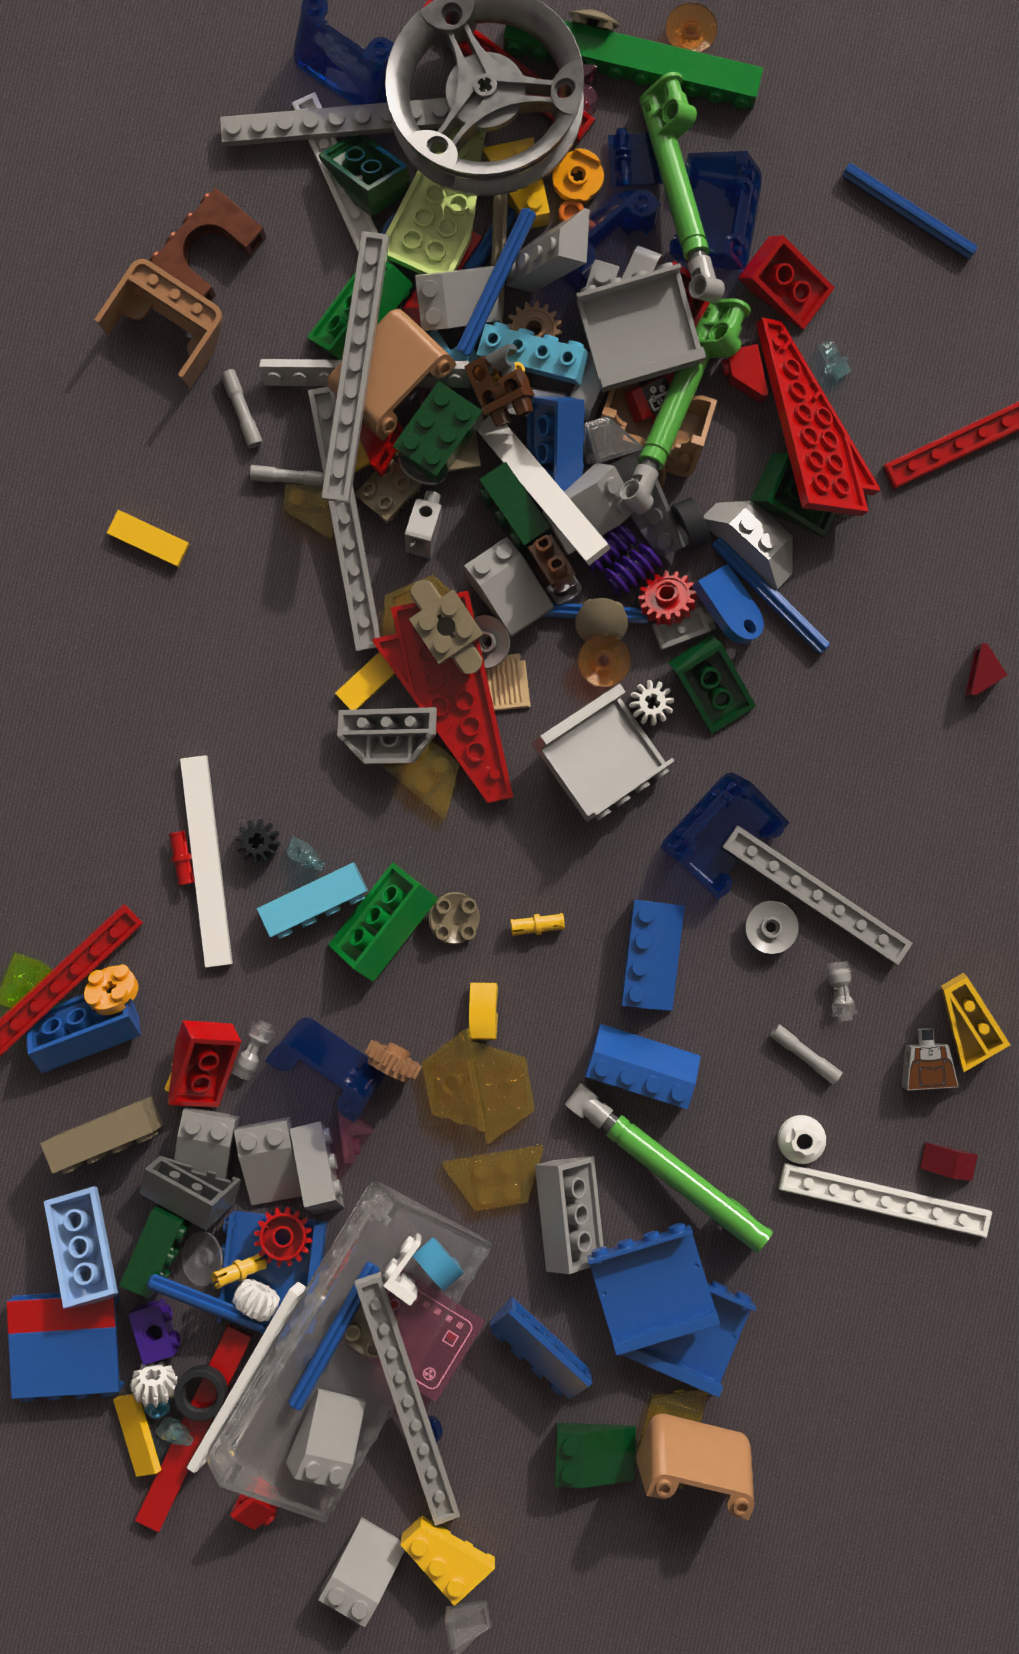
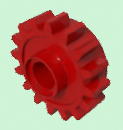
[638,571,697,626]
[254,1207,313,1267]

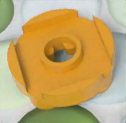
[552,148,604,205]
[84,964,138,1015]

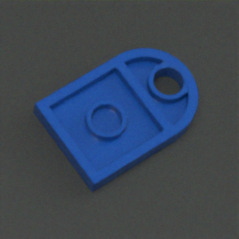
[692,564,764,644]

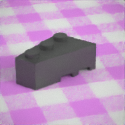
[139,1156,241,1230]

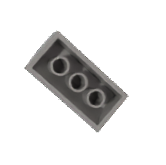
[506,208,590,293]
[535,1156,604,1274]

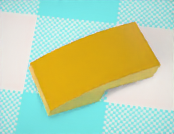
[469,983,498,1040]

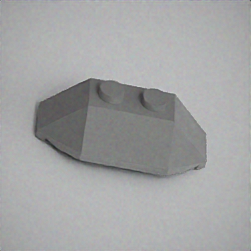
[704,501,793,591]
[337,707,437,764]

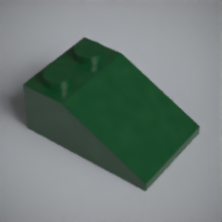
[318,135,410,217]
[750,453,836,537]
[668,635,756,734]
[554,1422,636,1488]

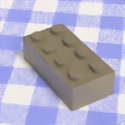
[40,1096,163,1175]

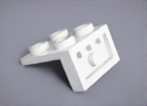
[383,1233,421,1306]

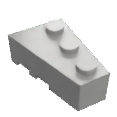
[290,1121,345,1215]

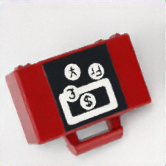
[623,372,675,424]

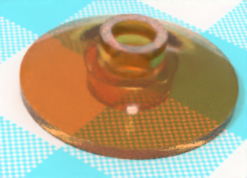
[666,2,718,53]
[578,634,631,687]

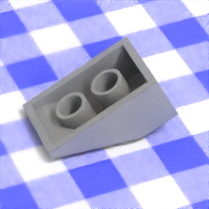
[415,266,501,331]
[541,463,634,555]
[464,537,554,637]
[174,1106,240,1179]
[234,1117,302,1205]
[286,1388,366,1489]
[318,1517,405,1627]

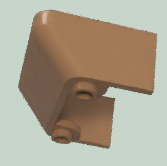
[94,259,223,389]

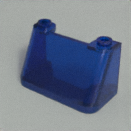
[293,0,394,105]
[669,151,762,270]
[562,189,661,293]
[661,772,790,901]
[265,1017,384,1123]

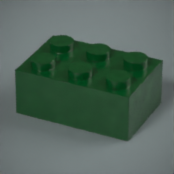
[393,381,484,484]
[479,462,551,555]
[119,1204,192,1298]

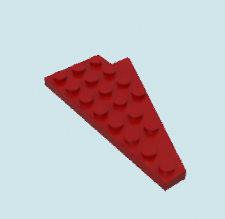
[756,317,880,516]
[372,591,513,803]

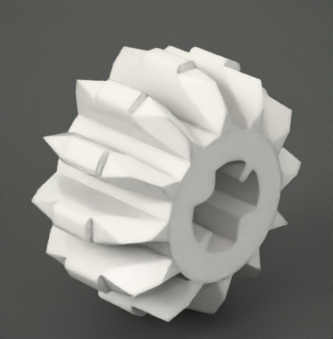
[629,680,674,725]
[232,1279,280,1322]
[131,1361,177,1408]

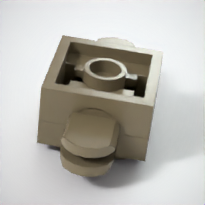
[409,580,484,674]

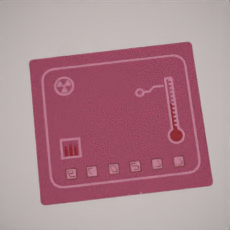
[348,1269,485,1401]

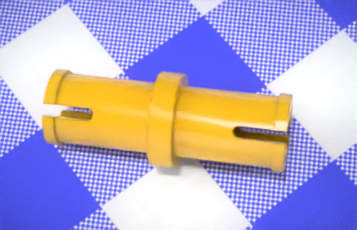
[510,913,565,936]
[211,1252,267,1289]

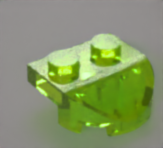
[0,951,52,1008]

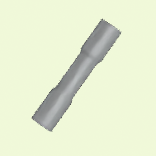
[220,369,263,448]
[250,465,324,488]
[769,1024,842,1085]

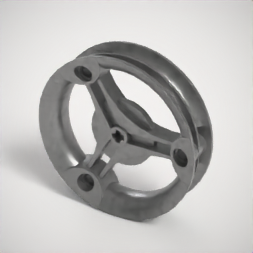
[385,0,584,196]

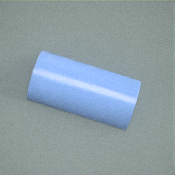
[44,1186,118,1308]

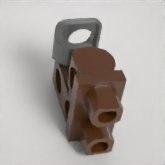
[464,344,535,427]
[528,534,582,605]

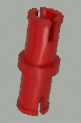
[168,831,195,885]

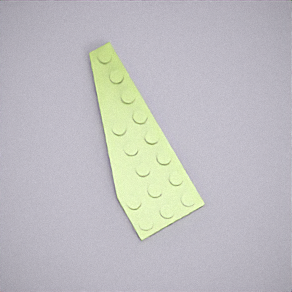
[386,91,488,274]

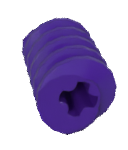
[578,523,637,576]
[604,543,663,598]

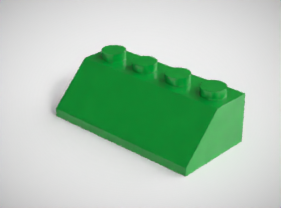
[307,262,414,360]
[328,862,439,982]

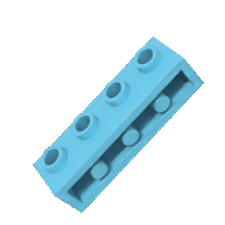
[476,322,590,386]
[257,863,368,939]

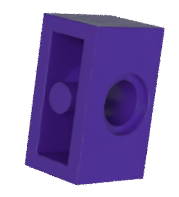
[128,1298,181,1365]

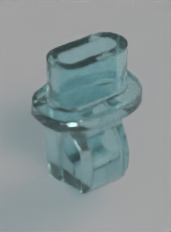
[817,340,852,382]
[287,836,325,871]
[155,1417,193,1446]

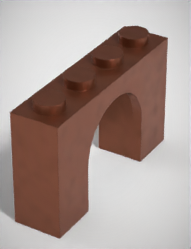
[149,187,267,301]

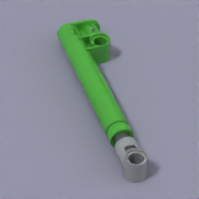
[639,72,725,303]
[619,298,751,514]
[565,1083,773,1254]

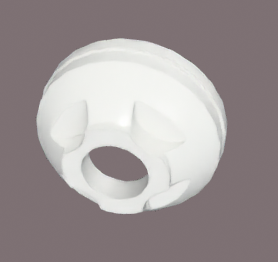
[777,1115,826,1164]

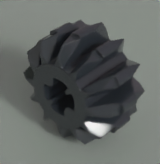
[235,819,281,864]

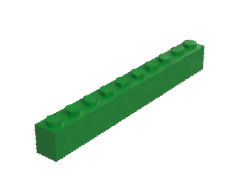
[503,20,764,109]

